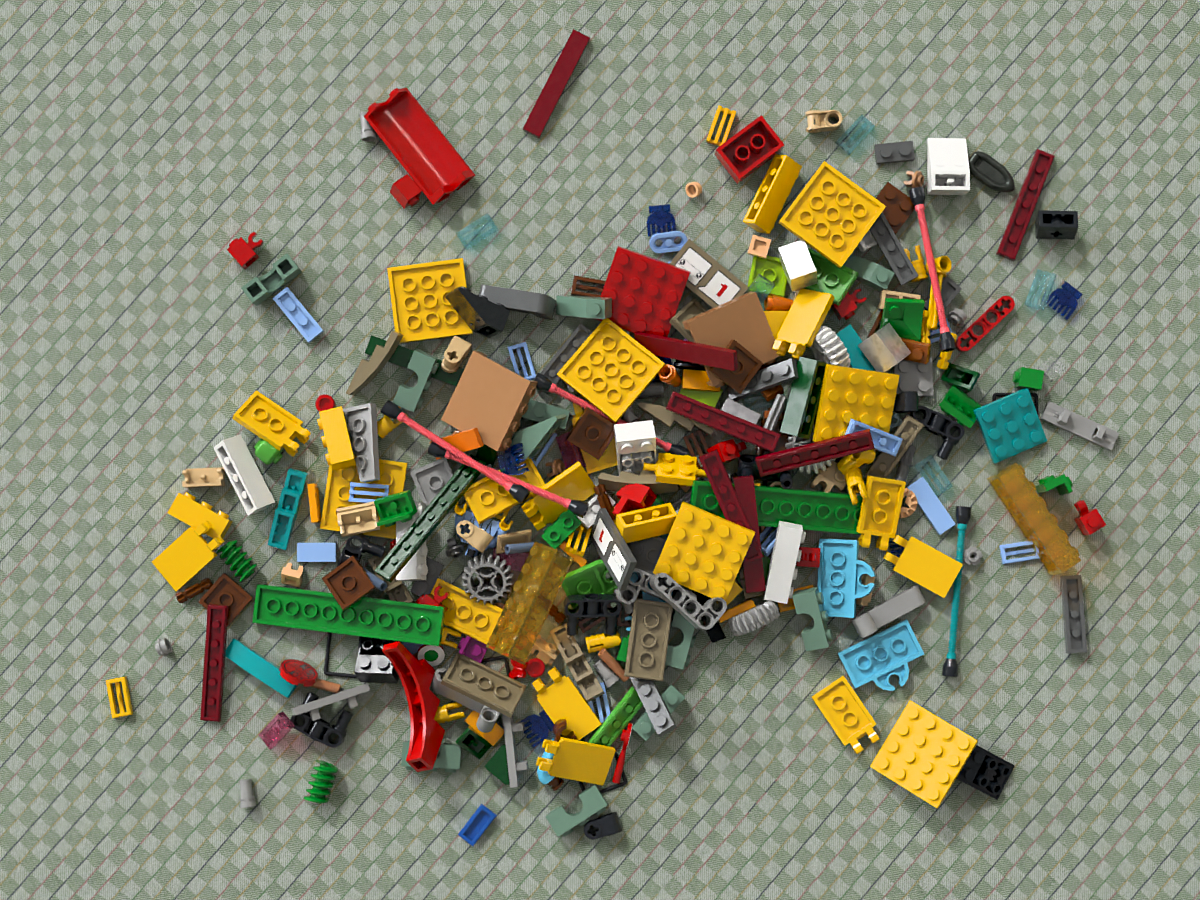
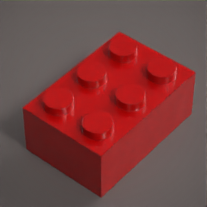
[714,115,784,184]

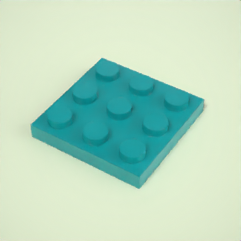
[973,388,1047,463]

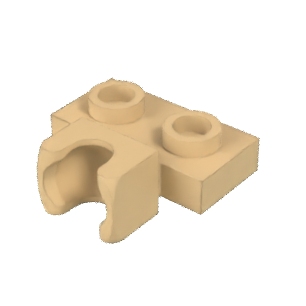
[809,460,847,492]

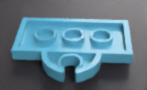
[817,539,876,618]
[837,619,924,691]

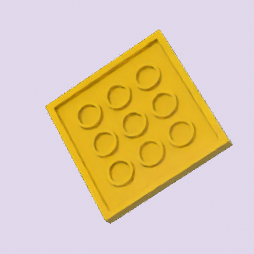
[778,161,886,268]
[387,258,473,344]
[557,318,665,423]
[812,364,900,450]
[320,456,408,539]
[653,501,755,602]
[870,700,978,809]

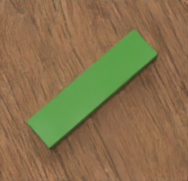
[588,687,643,747]

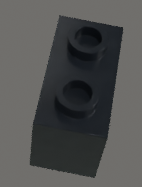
[1035,210,1078,240]

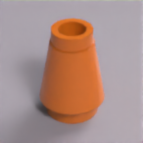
[764,294,793,311]
[658,364,682,387]

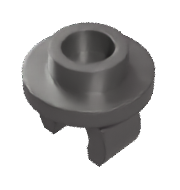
[446,537,465,558]

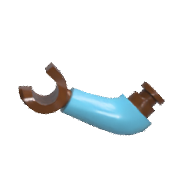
[537,719,577,791]

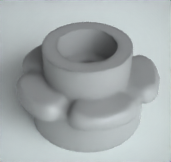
[949,308,967,326]
[963,547,982,566]
[155,638,172,657]

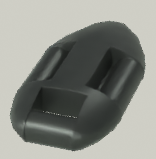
[968,151,1015,192]

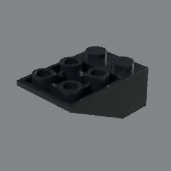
[445,286,510,338]
[354,636,402,684]
[956,745,1015,800]

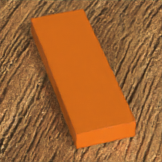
[430,427,484,460]

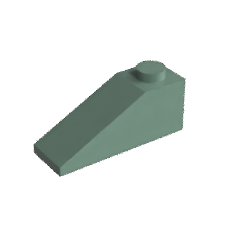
[843,254,895,292]
[556,295,612,319]
[511,414,567,460]

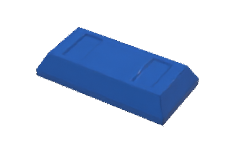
[458,804,497,846]

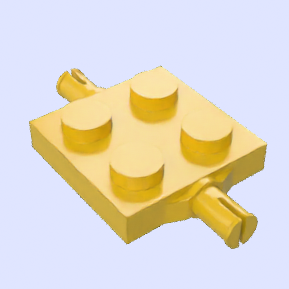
[643,453,707,486]

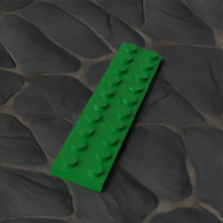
[690,480,875,536]
[252,584,445,646]

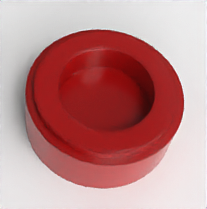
[315,394,335,412]
[526,658,545,678]

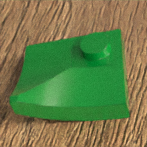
[880,298,925,342]

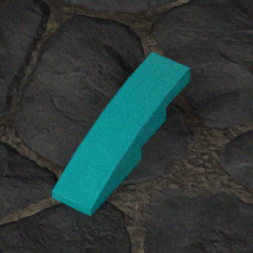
[268,468,308,550]
[225,638,297,698]

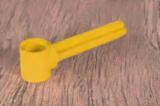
[926,256,952,330]

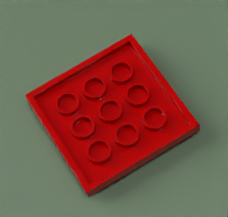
[593,246,691,337]

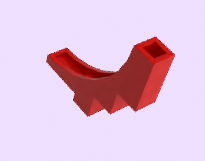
[382,641,445,772]

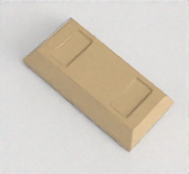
[496,529,532,554]

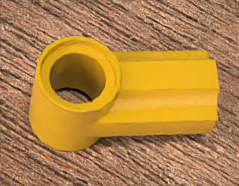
[837,449,876,475]

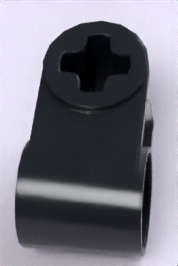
[893,391,919,413]
[584,812,622,840]

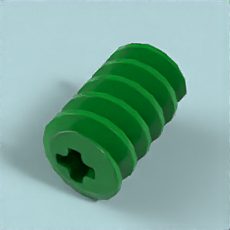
[216,539,257,583]
[304,760,338,804]

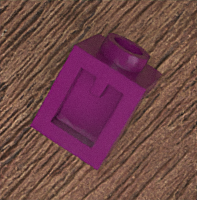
[458,636,489,663]

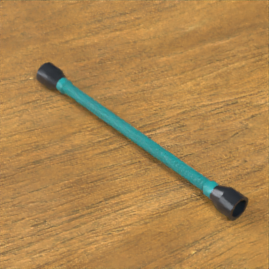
[942,506,972,677]

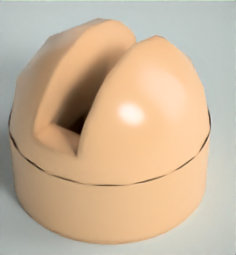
[685,182,702,198]

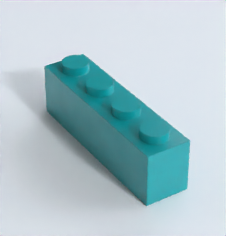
[836,324,876,371]

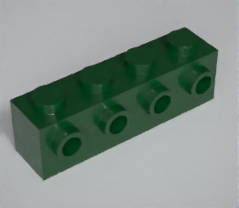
[780,357,828,439]

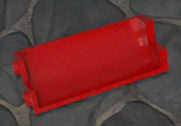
[364,87,475,205]

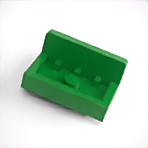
[939,385,982,428]
[1034,474,1073,495]
[374,490,418,527]
[541,509,582,550]

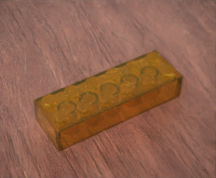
[987,462,1081,575]
[486,541,574,665]

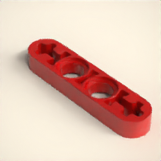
[955,296,1015,352]

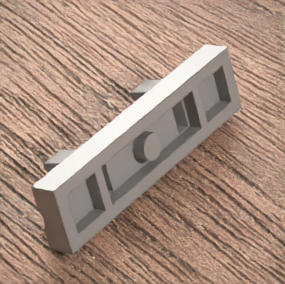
[1040,401,1119,451]
[291,683,370,721]
[502,714,529,788]

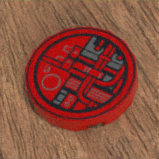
[279,659,318,687]

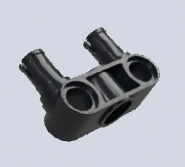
[910,406,965,460]
[737,454,794,489]
[337,533,386,567]
[563,593,621,636]
[290,692,353,748]

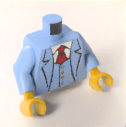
[454,502,513,558]

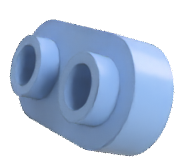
[649,231,688,253]

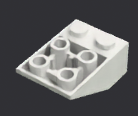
[927,138,970,195]
[614,420,656,476]

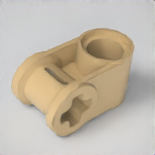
[805,110,842,133]
[441,335,472,373]
[456,520,494,553]

